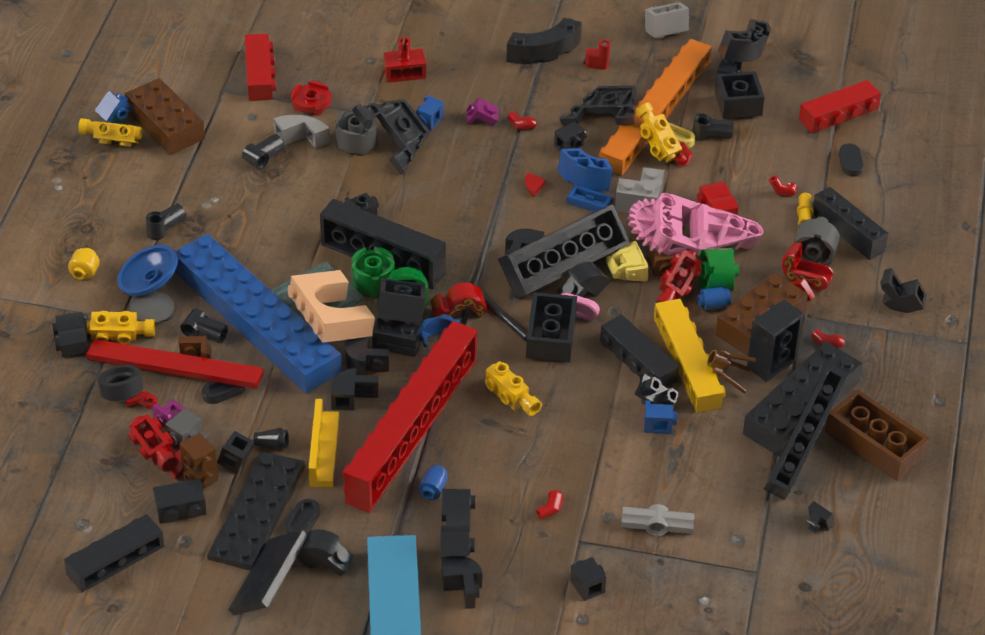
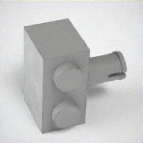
[645,2,689,38]

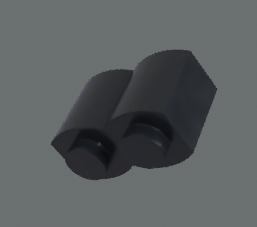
[52,311,88,357]

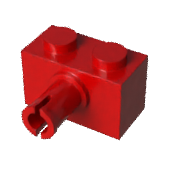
[383,37,426,83]

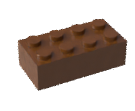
[125,78,205,155]
[715,273,808,356]
[825,389,930,481]

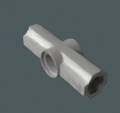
[621,504,694,536]

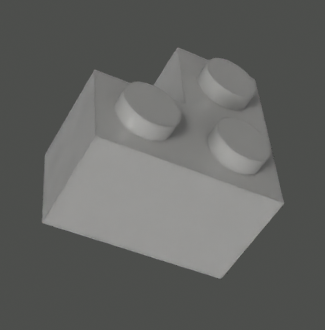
[615,167,664,212]

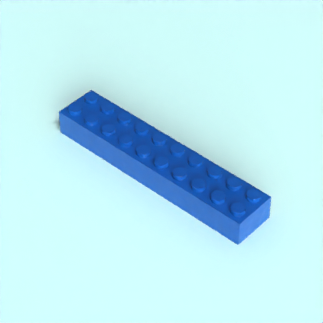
[175,234,342,394]

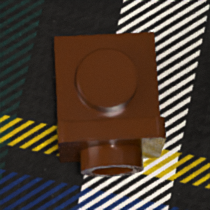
[647,252,674,277]
[179,336,212,359]

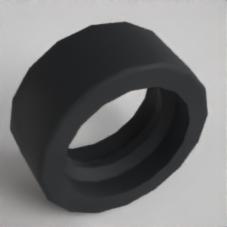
[98,365,144,401]

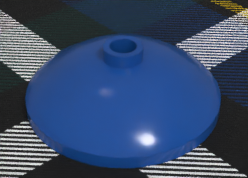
[117,245,178,296]

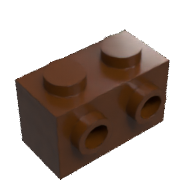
[180,433,218,489]

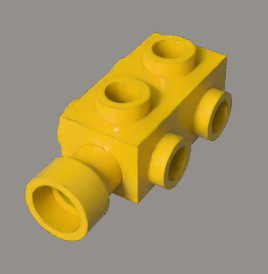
[635,102,682,163]
[78,118,142,147]
[86,311,155,344]
[485,361,542,416]

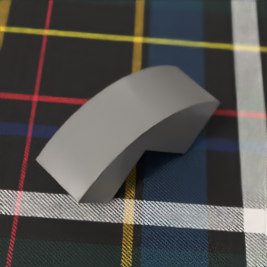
[274,115,330,149]

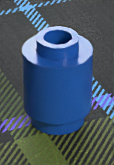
[697,287,731,311]
[418,465,448,500]

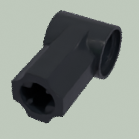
[692,113,734,141]
[242,133,284,169]
[146,203,187,240]
[180,309,228,343]

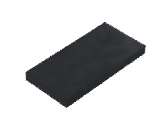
[228,530,308,615]

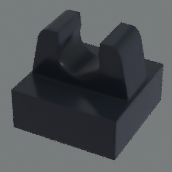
[807,501,835,534]

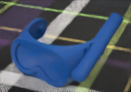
[420,315,460,348]

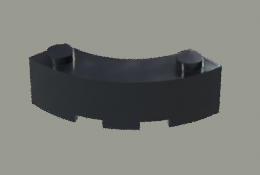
[506,17,582,64]
[718,19,771,64]
[440,488,475,556]

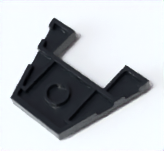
[559,85,637,125]
[352,99,430,174]

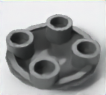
[130,292,174,323]

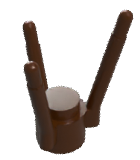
[707,349,756,393]

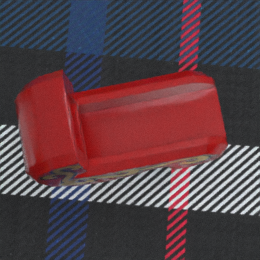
[781,243,834,291]
[430,283,486,317]

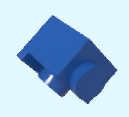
[416,95,444,131]
[644,400,677,434]

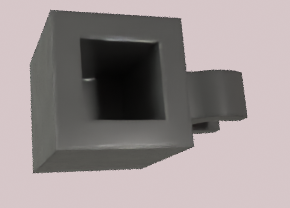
[165,408,208,448]

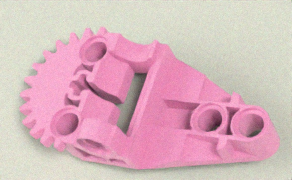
[627,193,763,256]

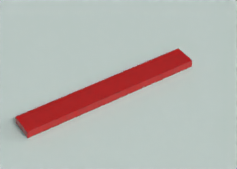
[86,339,264,389]

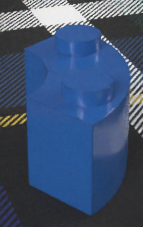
[557,148,613,192]

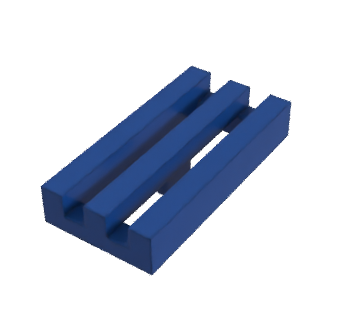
[566,185,613,212]

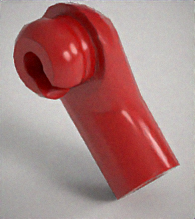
[507,111,537,130]
[675,142,693,167]
[768,175,798,197]
[811,329,845,348]
[125,391,158,409]
[536,490,563,519]

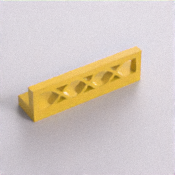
[309,399,339,488]

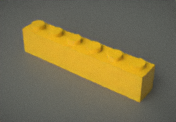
[654,299,726,413]

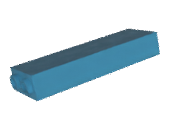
[367,535,421,635]

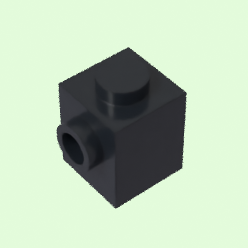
[570,557,606,601]

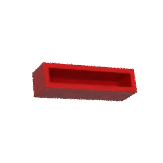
[245,33,276,101]
[799,80,881,133]

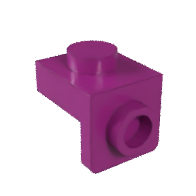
[466,98,499,126]
[152,400,189,429]

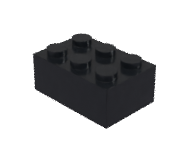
[526,292,577,362]
[747,299,804,382]

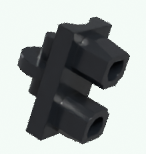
[634,374,679,405]

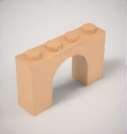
[288,270,375,343]

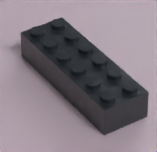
[320,199,446,289]
[498,204,631,298]
[743,341,863,457]

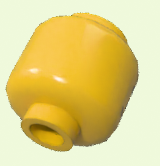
[68,248,100,280]

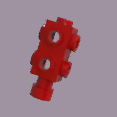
[656,250,702,303]
[128,414,178,472]

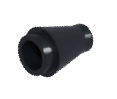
[253,427,289,451]

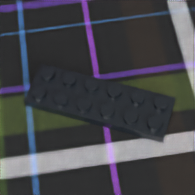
[207,451,305,571]

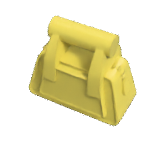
[605,241,648,282]

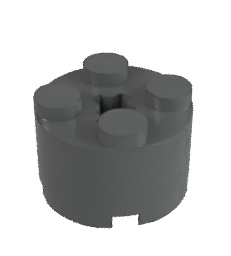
[336,108,377,156]
[793,217,840,266]

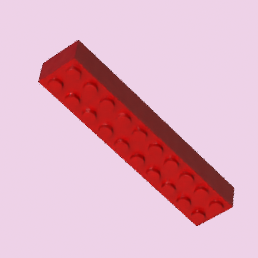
[342,321,477,513]

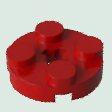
[291,81,332,116]

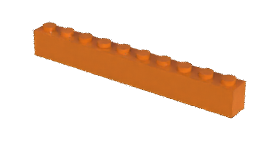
[599,39,712,176]

